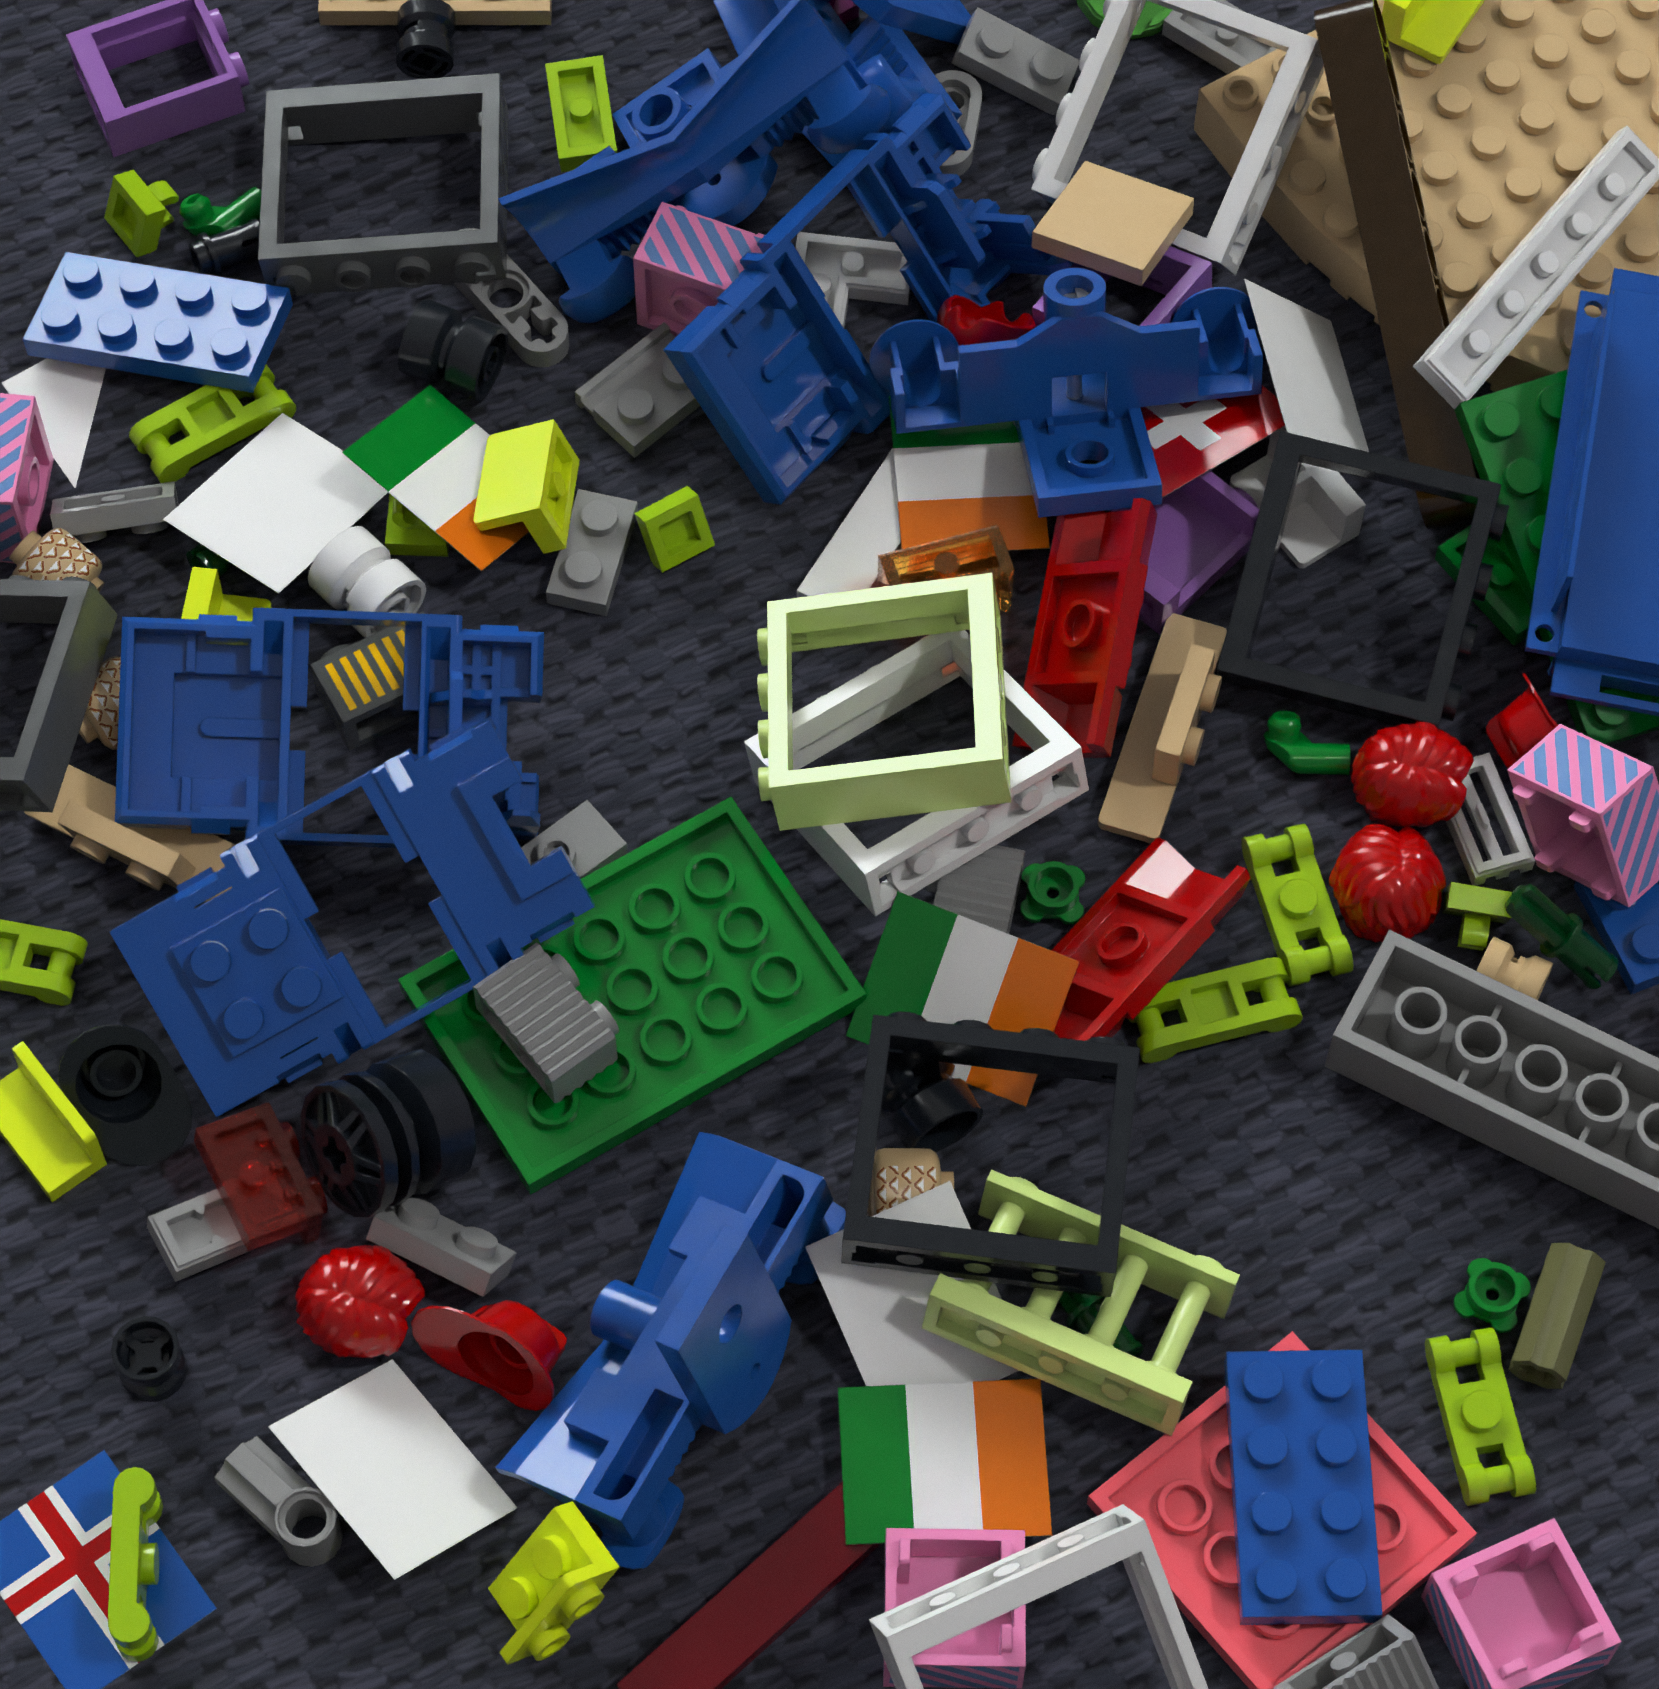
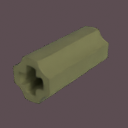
[1508,1243,1606,1389]

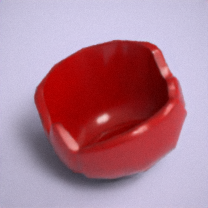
[937,295,1037,346]

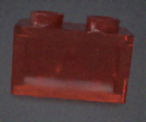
[194,1102,328,1251]

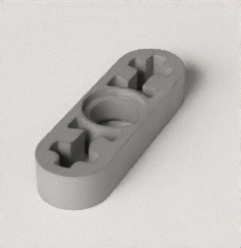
[453,228,569,367]

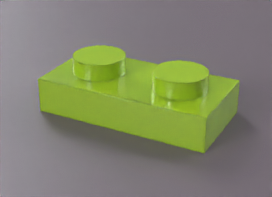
[545,55,617,173]

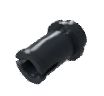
[188,218,260,277]

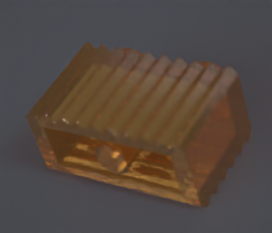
[877,525,1014,640]

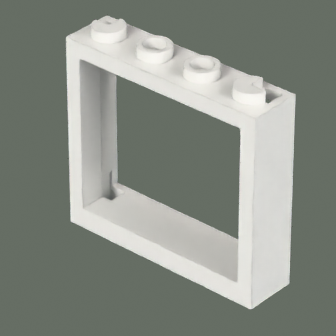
[1031,0,1325,276]
[744,630,1089,917]
[869,1504,1208,1689]

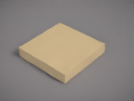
[1032,161,1194,286]

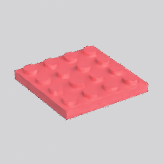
[1087,1331,1477,1689]

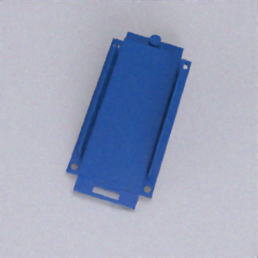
[1525,268,1659,716]

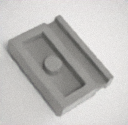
[575,322,700,458]

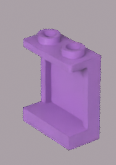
[1110,470,1259,635]

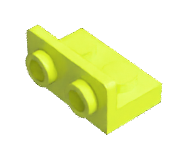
[488,1501,620,1665]

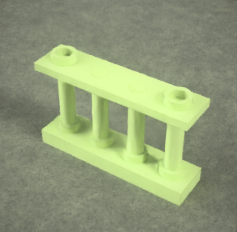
[922,1169,1240,1436]

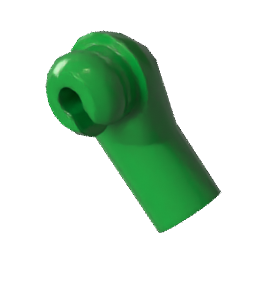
[179,187,261,237]
[1264,711,1350,775]

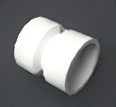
[308,526,426,638]

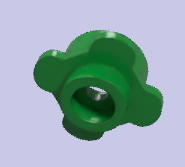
[1020,861,1085,925]
[1453,1258,1531,1333]

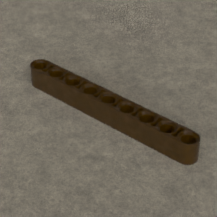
[1314,0,1480,529]

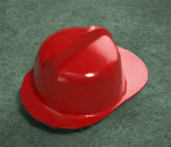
[1486,673,1558,768]
[411,1300,567,1411]

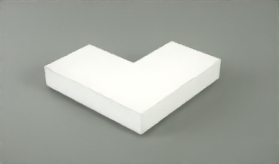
[795,232,910,328]

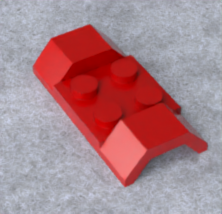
[1012,498,1158,758]
[1051,838,1251,1041]

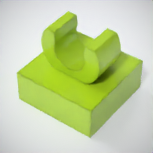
[104,169,179,257]
[634,486,715,573]
[385,493,449,557]
[1442,882,1512,951]

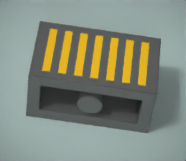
[310,611,425,751]

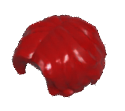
[1351,721,1474,827]
[1329,824,1446,943]
[295,1245,425,1358]

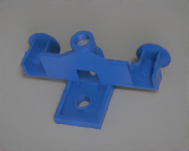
[869,268,1263,518]

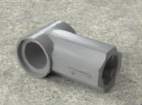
[215,1436,343,1567]

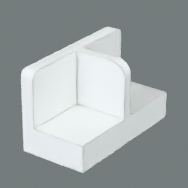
[1230,427,1366,568]

